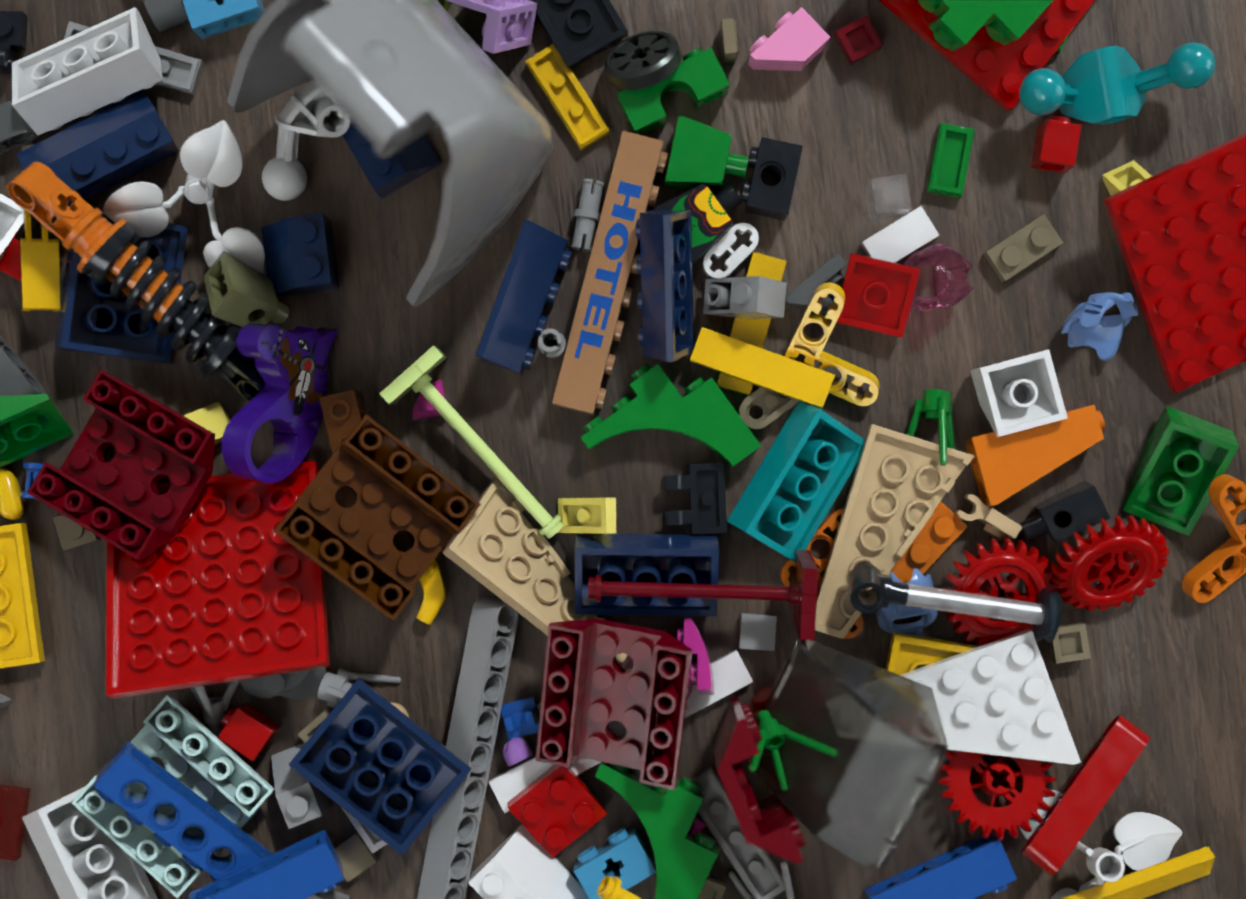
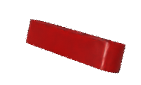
[1021,714,1150,876]

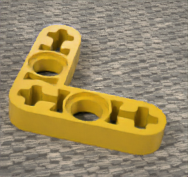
[784,282,880,406]

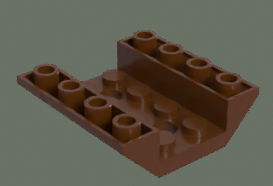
[274,414,481,621]

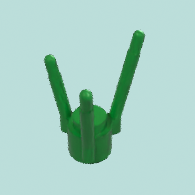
[906,389,955,466]

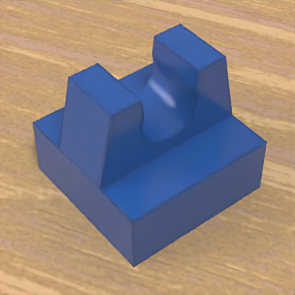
[501,695,540,740]

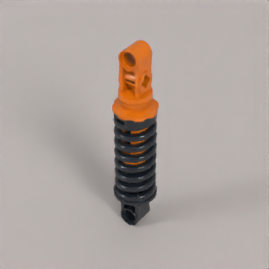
[6,162,265,402]

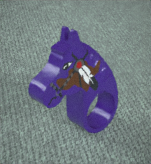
[222,323,337,483]

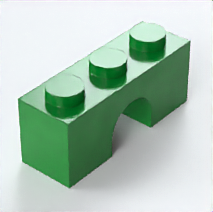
[616,47,730,135]

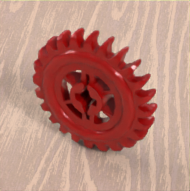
[1051,515,1169,611]
[942,537,1058,646]
[937,750,1056,841]

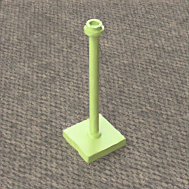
[379,345,564,539]

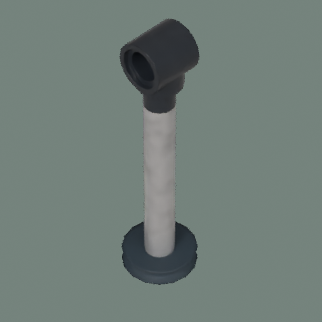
[847,564,1061,643]

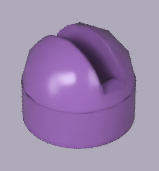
[503,737,534,767]

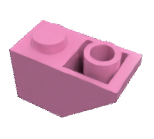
[748,7,831,71]

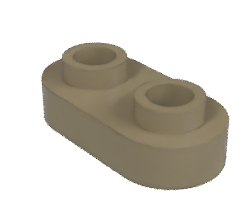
[738,387,799,430]

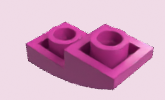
[677,618,714,695]

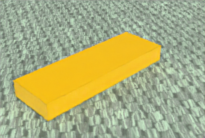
[525,44,610,151]

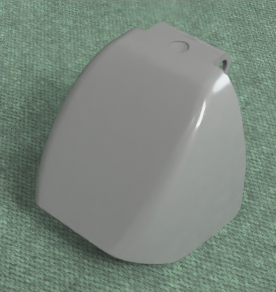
[227,0,554,307]

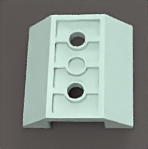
[71,694,275,899]

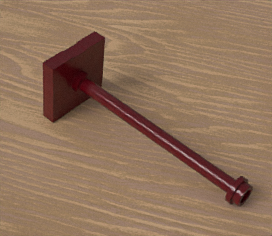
[588,550,818,640]

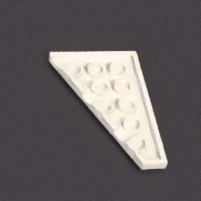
[828,629,1081,765]

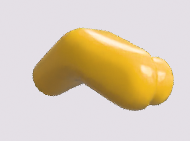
[0,467,24,520]
[416,560,447,625]

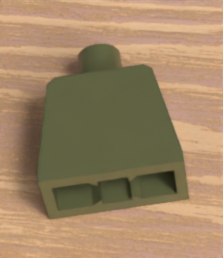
[203,251,289,327]

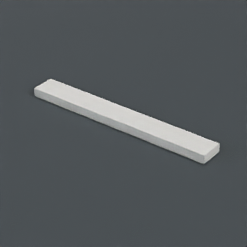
[488,650,753,813]

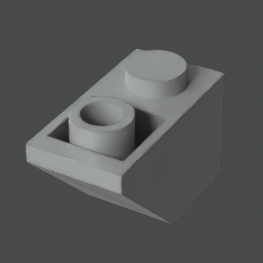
[703,276,787,319]

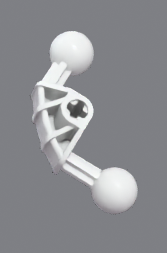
[262,79,350,201]

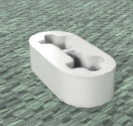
[702,223,759,279]

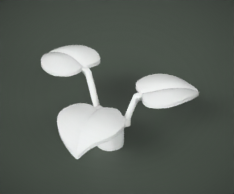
[103,120,265,274]
[1019,789,1182,899]

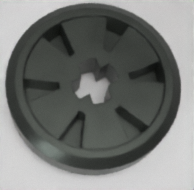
[604,31,682,91]

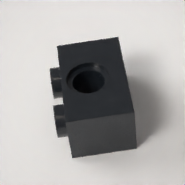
[740,137,803,221]

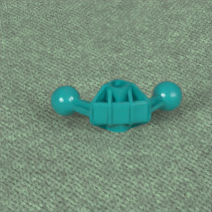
[1019,42,1216,125]

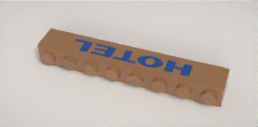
[552,131,668,416]

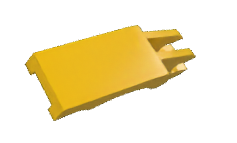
[20,209,61,312]

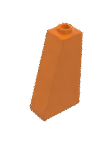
[964,404,1105,506]

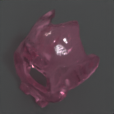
[905,244,973,311]

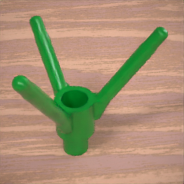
[749,710,837,791]

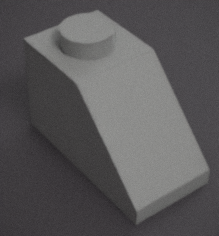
[271,742,330,829]

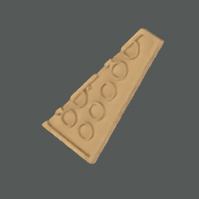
[815,424,974,639]
[443,476,627,666]

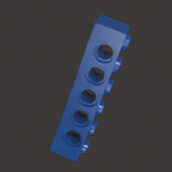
[94,741,273,882]

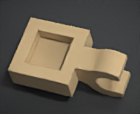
[955,494,1022,541]

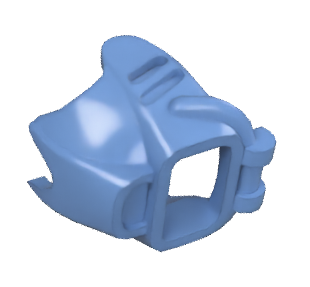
[1061,292,1139,361]
[876,568,938,636]

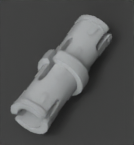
[570,179,604,252]
[538,329,566,358]

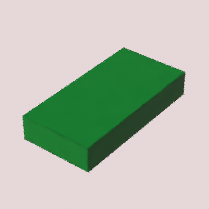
[926,123,975,199]

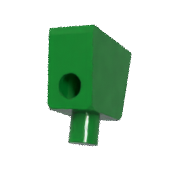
[664,115,749,190]

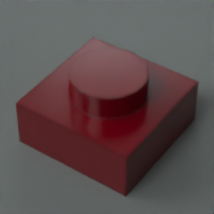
[834,15,883,65]

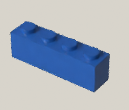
[189,829,344,899]
[864,832,1017,899]

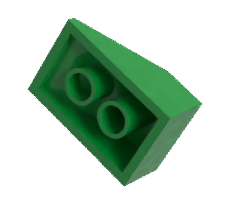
[0,394,74,468]
[1122,406,1239,536]

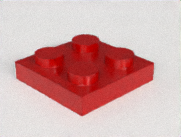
[837,253,921,338]
[507,765,607,858]

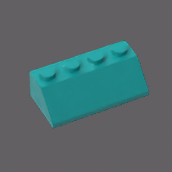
[727,401,865,562]

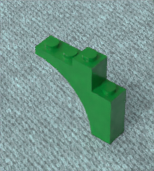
[918,0,1053,52]
[580,364,761,467]
[595,762,721,899]

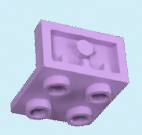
[445,0,537,54]

